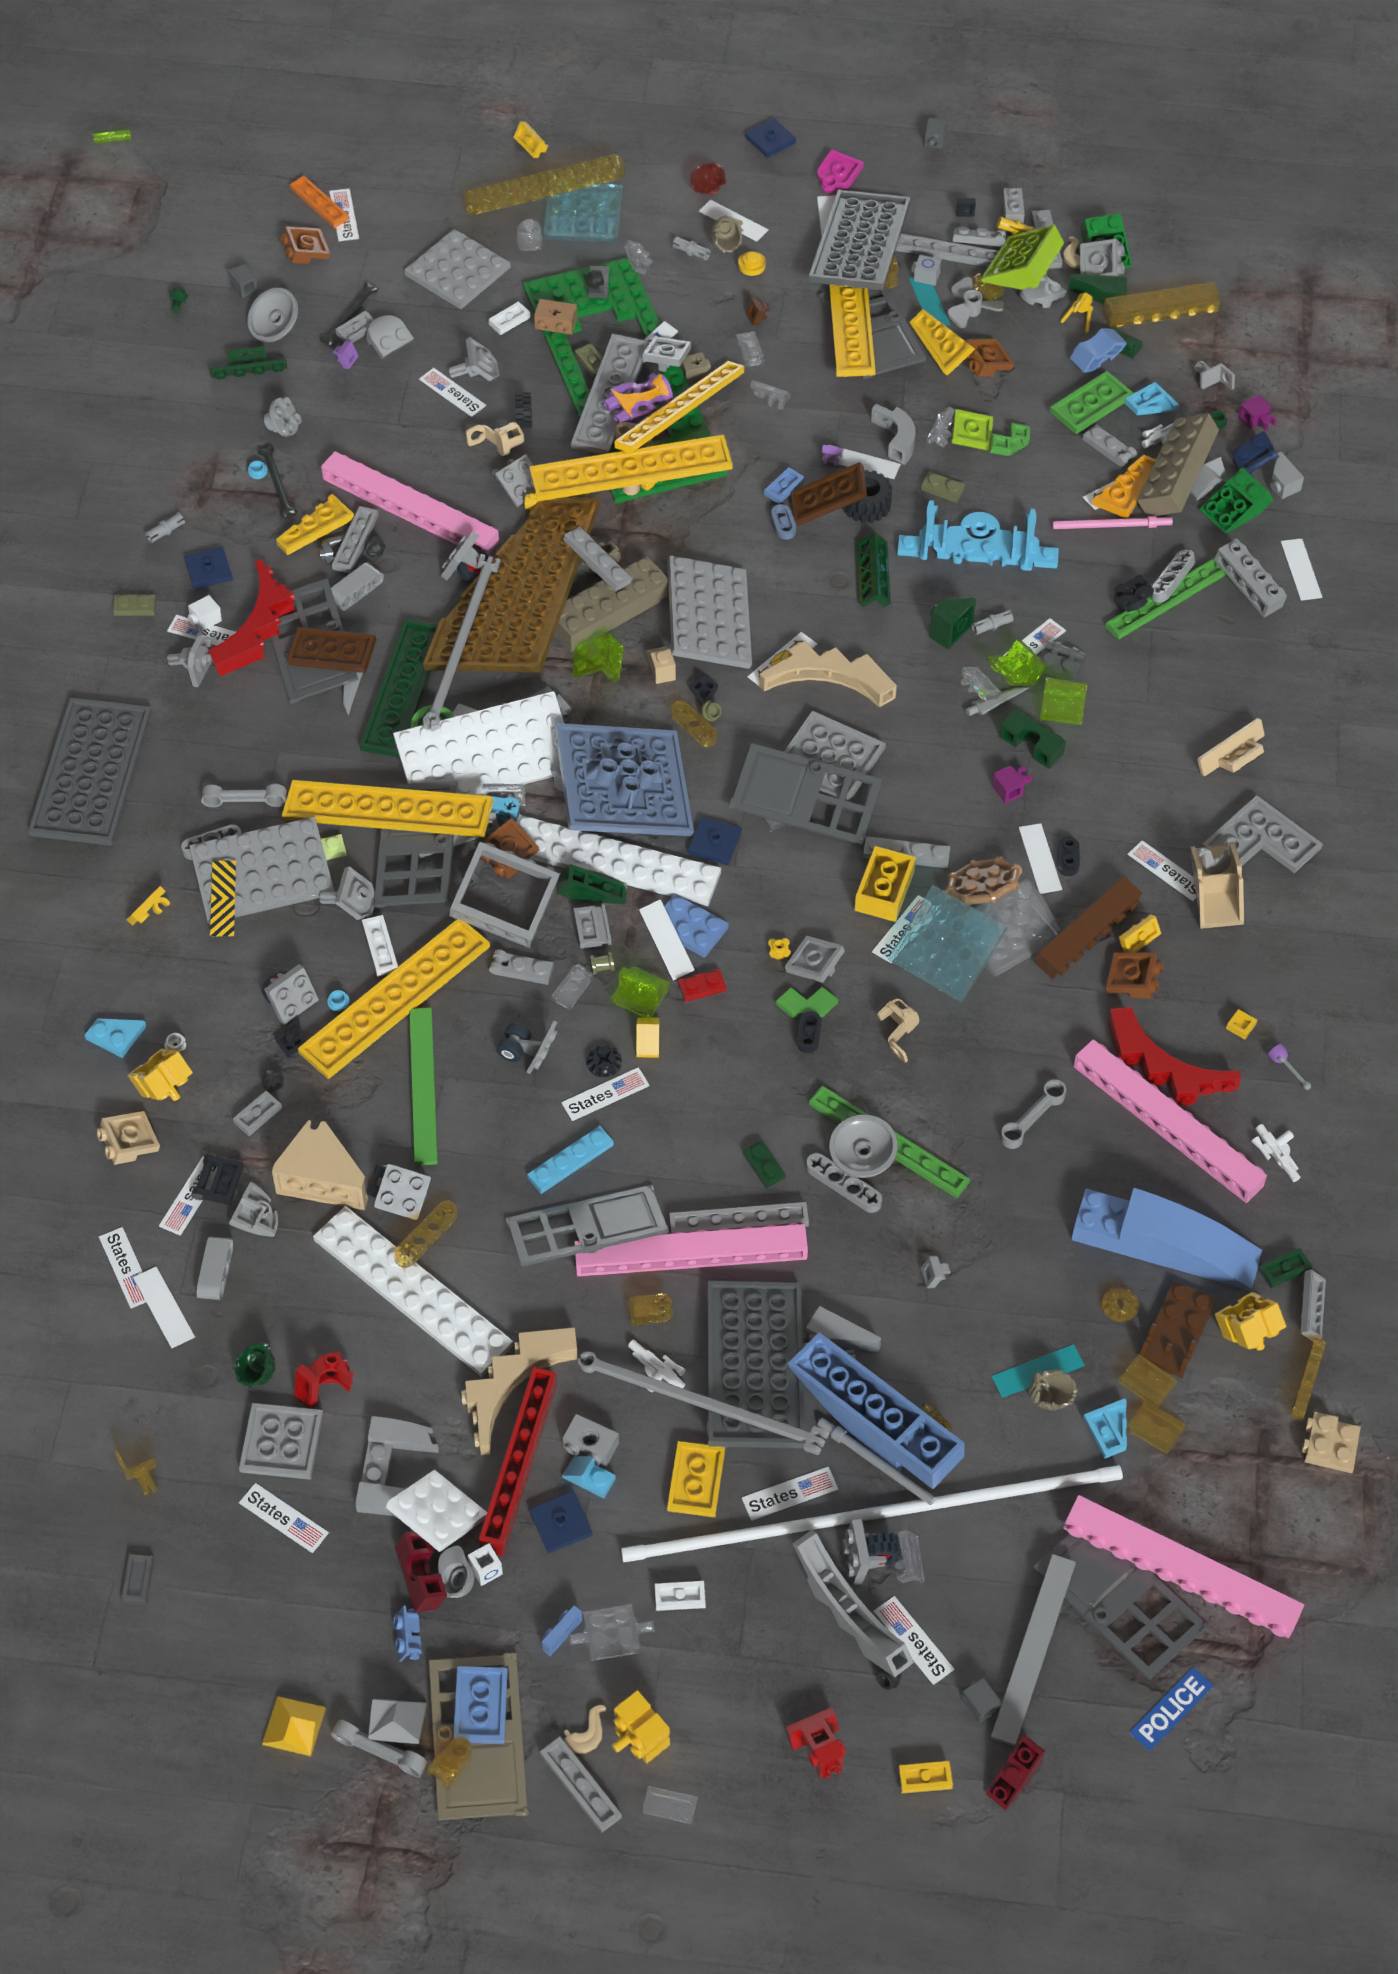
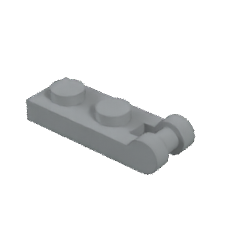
[953,227,1006,246]
[1083,424,1137,467]
[489,950,554,985]

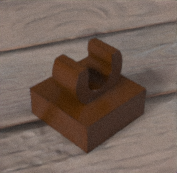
[746,298,770,325]

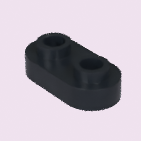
[1057,837,1080,876]
[797,1011,822,1053]

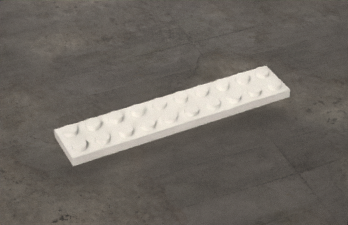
[516,815,721,906]
[313,1206,514,1377]

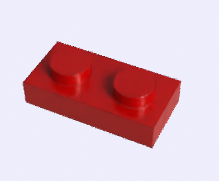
[678,969,727,1002]

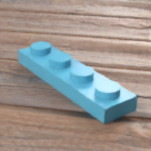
[527,1126,614,1194]

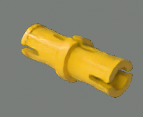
[997,216,1036,235]

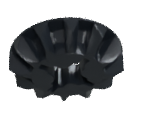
[586,1045,622,1078]

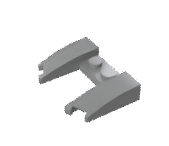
[355,1416,439,1516]

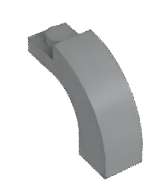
[871,404,915,465]

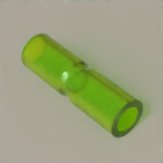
[93,129,131,144]

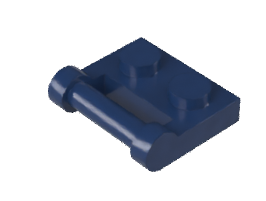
[1231,431,1279,474]

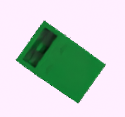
[1080,213,1133,269]
[1199,468,1274,534]

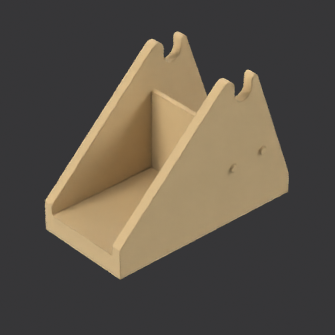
[1190,843,1244,929]
[272,1120,368,1210]

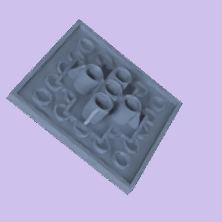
[554,723,694,836]

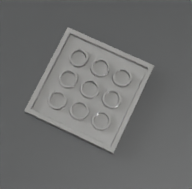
[404,229,510,309]
[784,711,886,802]

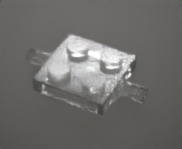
[569,1604,654,1661]

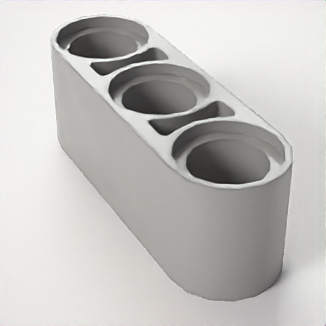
[331,562,384,611]
[197,1236,233,1300]

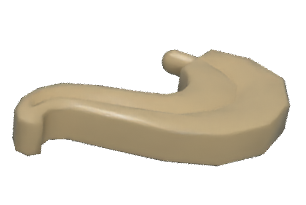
[1063,236,1080,269]
[564,1705,606,1754]

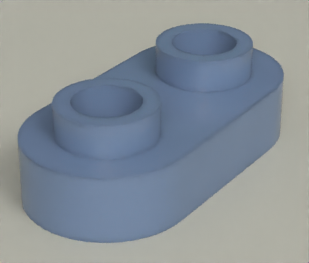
[771,504,796,540]

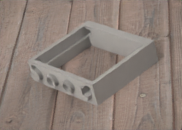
[449,842,560,948]

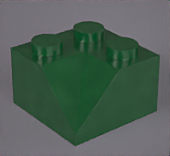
[929,597,976,650]

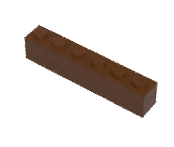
[1034,876,1143,980]

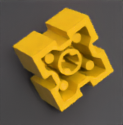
[127,1048,193,1101]
[1215,1292,1286,1350]
[612,1690,670,1764]

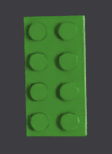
[1050,371,1133,434]

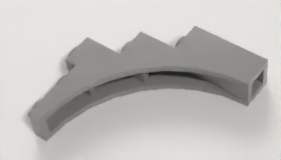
[793,1530,914,1677]

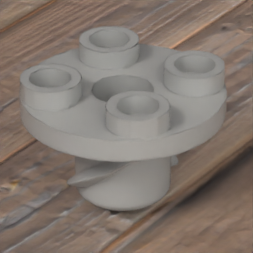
[264,397,301,437]

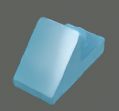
[562,1456,616,1498]

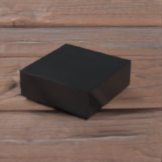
[956,198,976,217]

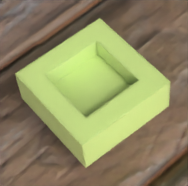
[321,834,347,860]

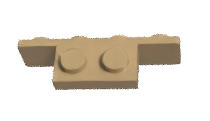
[1198,718,1264,776]

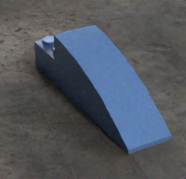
[1072,1188,1262,1291]
[788,1332,965,1489]

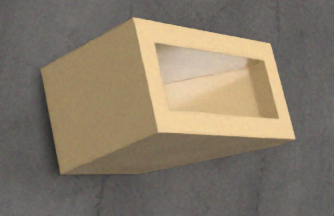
[645,646,676,684]

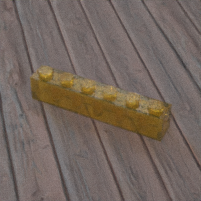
[1103,282,1221,328]

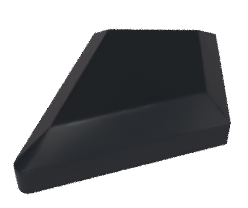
[689,674,718,706]
[275,1017,305,1058]

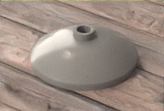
[248,288,298,342]
[829,1115,898,1178]

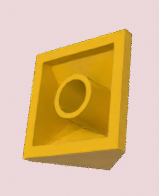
[262,1696,326,1756]

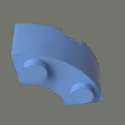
[1070,328,1127,372]

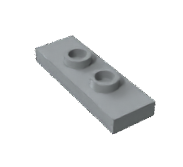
[1301,1269,1326,1343]

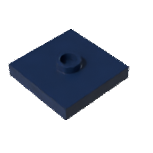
[745,118,796,158]
[184,546,233,589]
[688,817,742,865]
[529,1491,593,1554]

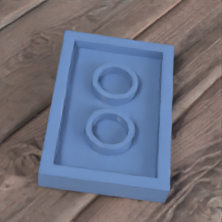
[664,894,729,958]
[453,1666,508,1744]

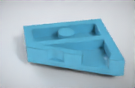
[1124,382,1179,415]
[85,1019,147,1058]
[1083,1398,1127,1459]

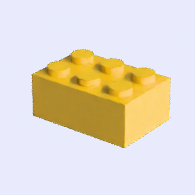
[855,846,916,922]

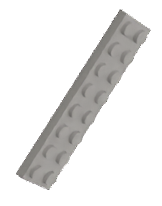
[571,334,649,455]

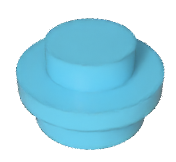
[248,461,268,479]
[327,990,350,1012]

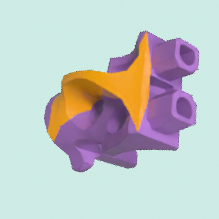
[603,373,673,424]

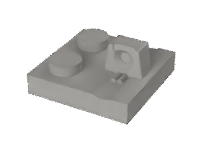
[643,336,691,372]
[785,936,845,983]

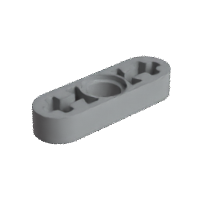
[181,825,241,860]

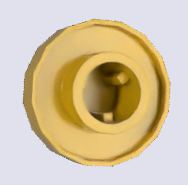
[738,252,766,276]

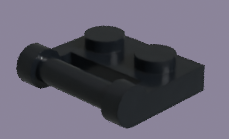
[191,1154,244,1205]

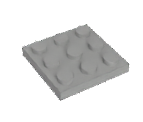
[239,1403,323,1480]

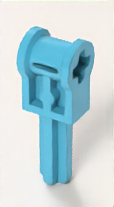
[491,796,520,823]

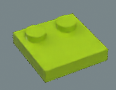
[951,409,993,451]

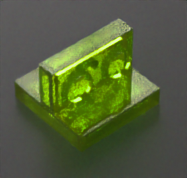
[1040,678,1087,725]
[611,966,670,1018]

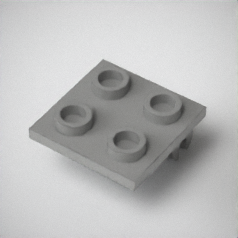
[492,454,535,507]

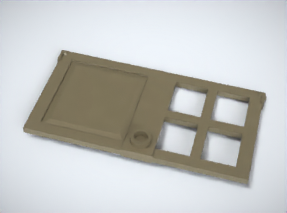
[429,1653,529,1820]

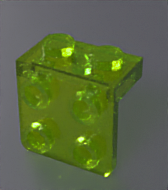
[573,634,624,682]
[987,640,1048,686]

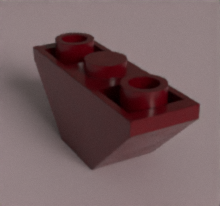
[986,1735,1045,1810]

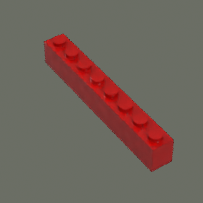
[479,1367,557,1556]

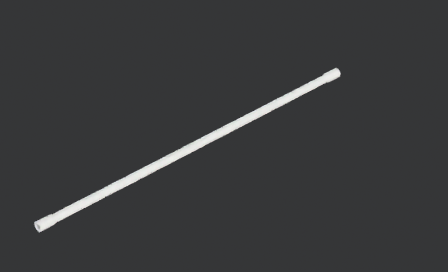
[621,1465,1122,1563]

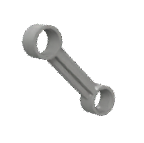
[201,784,287,807]
[1001,1079,1066,1149]
[331,1720,428,1777]

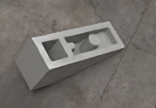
[805,1306,881,1352]

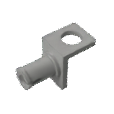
[1194,361,1235,390]

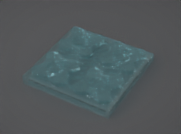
[543,182,623,243]
[888,885,1008,1003]

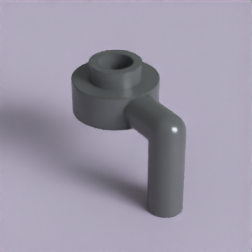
[319,535,344,563]

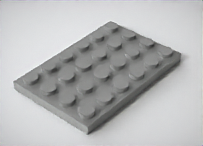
[667,555,752,669]
[189,817,334,924]

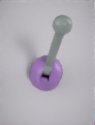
[1268,1044,1311,1090]

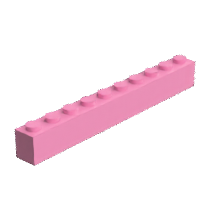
[321,452,499,556]
[1074,1039,1267,1203]
[575,1223,808,1276]
[1063,1495,1305,1638]

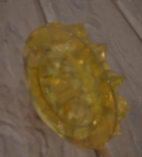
[1101,1286,1139,1322]

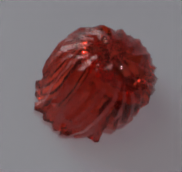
[690,162,727,195]

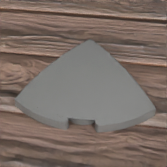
[229,1182,278,1237]

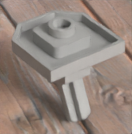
[449,337,499,381]
[167,636,212,687]
[319,866,375,920]

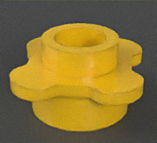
[768,938,791,959]

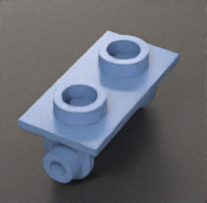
[393,1606,422,1662]

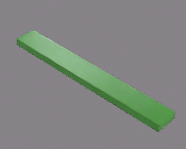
[1105,557,1226,640]
[410,1008,438,1166]
[809,1086,970,1199]

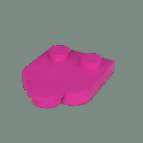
[817,149,864,193]

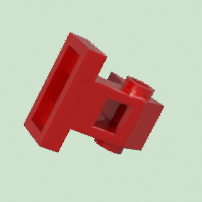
[294,1351,354,1409]
[786,1707,846,1779]

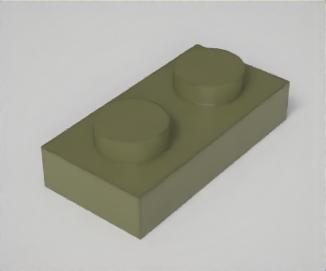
[575,343,603,380]
[921,472,965,503]
[113,595,156,616]

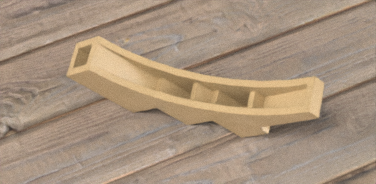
[759,641,897,707]
[461,1328,578,1455]

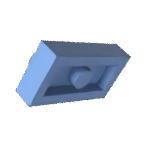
[764,467,804,505]
[542,1605,583,1656]

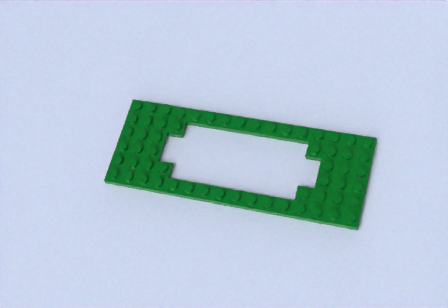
[523,257,727,504]

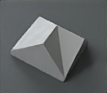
[1190,457,1228,501]
[369,1699,427,1744]

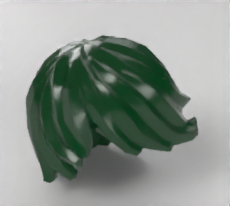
[232,1343,276,1388]

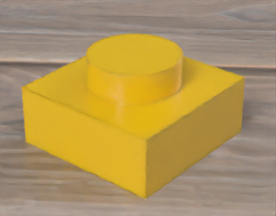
[1226,1009,1257,1040]

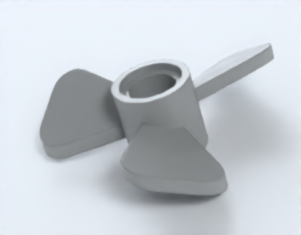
[948,277,1004,328]

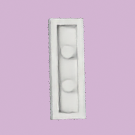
[362,915,398,977]

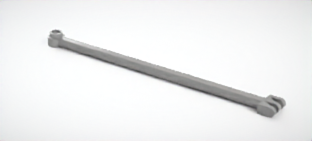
[423,554,501,731]
[578,1352,830,1455]

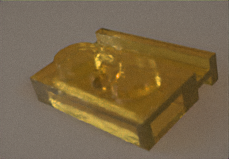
[1118,1354,1178,1409]
[1126,1400,1186,1455]

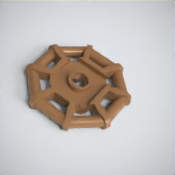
[944,856,1022,907]

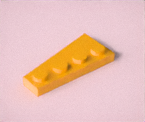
[1092,455,1156,519]

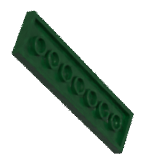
[360,619,438,758]

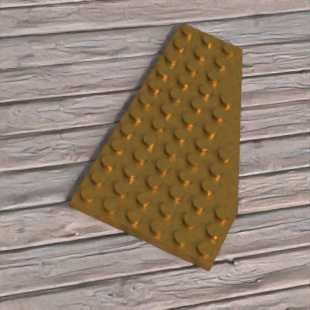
[423,498,601,672]

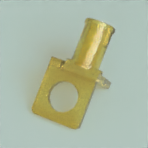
[114,1450,158,1496]

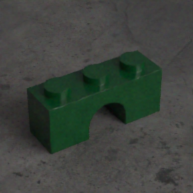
[999,710,1066,769]

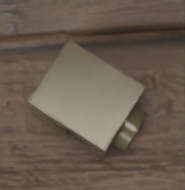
[681,352,711,384]

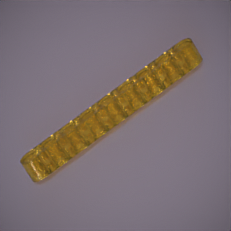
[463,154,626,215]

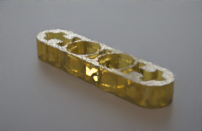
[395,1201,458,1268]
[1291,1337,1327,1421]

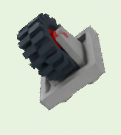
[841,1519,902,1585]

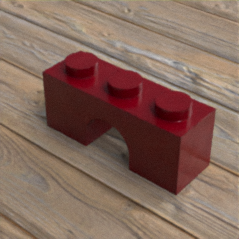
[395,1531,447,1613]

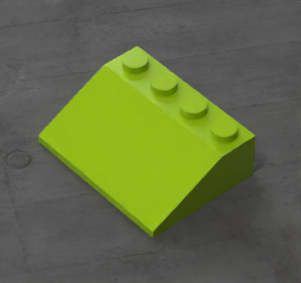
[981,224,1064,290]

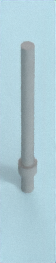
[818,1418,936,1506]

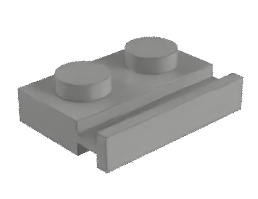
[574,904,611,949]

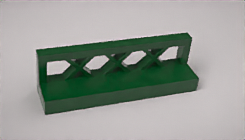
[856,532,891,607]

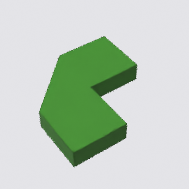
[990,423,1030,456]
[776,987,838,1018]

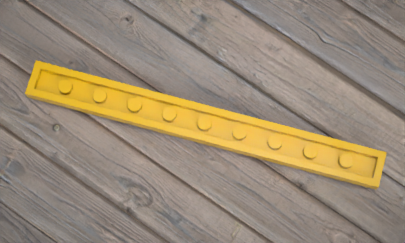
[615,361,744,453]

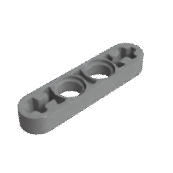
[1151,550,1195,602]
[806,1153,882,1213]

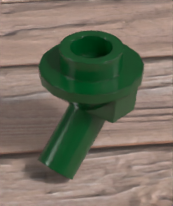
[169,288,188,313]

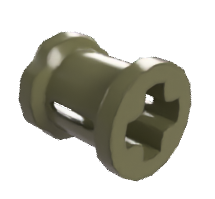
[589,952,615,975]

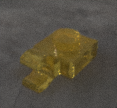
[972,273,1005,301]

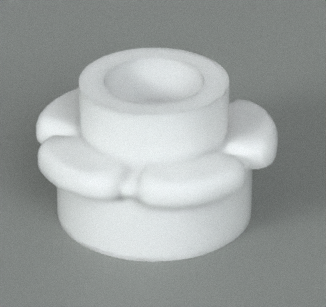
[164,1033,187,1052]

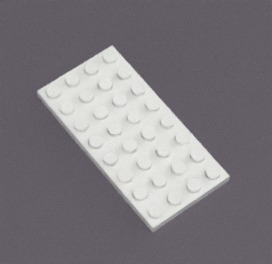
[393,691,564,795]

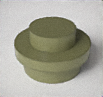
[701,701,721,722]

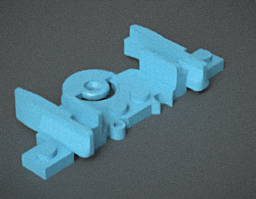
[898,500,1059,571]

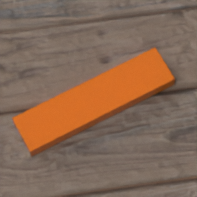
[289,175,349,229]

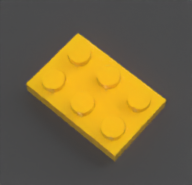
[667,1441,725,1517]

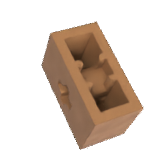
[534,299,577,334]

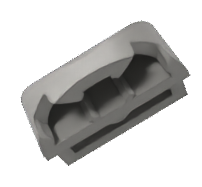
[1019,274,1067,308]
[366,315,414,359]

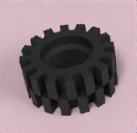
[515,392,532,428]

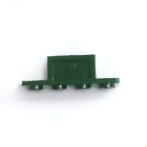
[210,346,288,379]

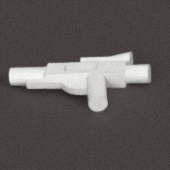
[1142,423,1173,448]
[1252,1124,1301,1182]
[628,1340,686,1392]

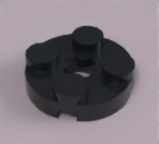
[1114,574,1154,612]

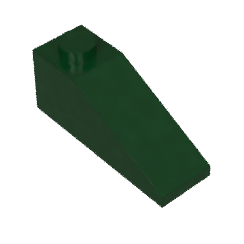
[1068,274,1127,307]
[557,864,627,904]

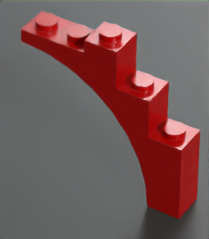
[208,559,296,677]
[1108,1007,1241,1106]

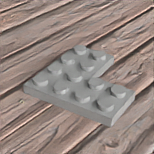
[1202,795,1323,873]

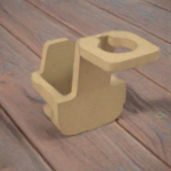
[465,422,524,457]
[877,998,919,1063]

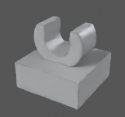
[920,1256,950,1288]

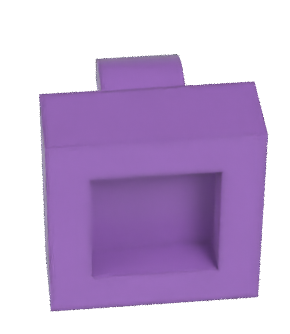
[333,341,359,369]
[822,445,844,466]

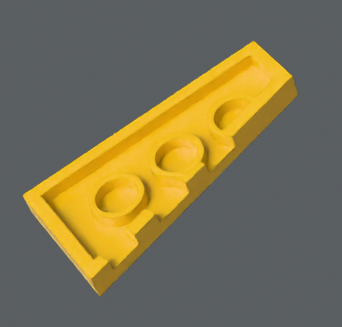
[909,309,975,375]
[276,494,354,555]

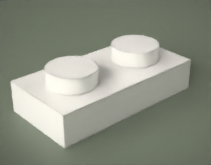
[489,302,530,335]
[655,1581,705,1611]

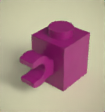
[1238,394,1277,430]
[992,765,1032,803]

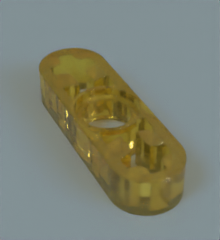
[671,701,717,747]

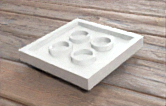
[386,1470,487,1552]

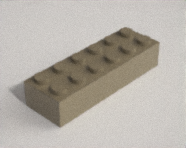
[1137,413,1219,517]
[555,556,669,652]

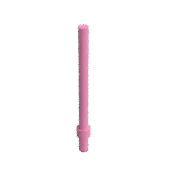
[1053,516,1172,529]

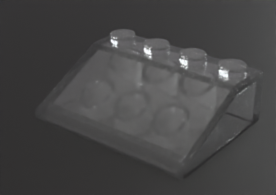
[956,879,1062,978]

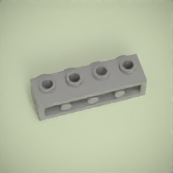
[1214,539,1287,617]

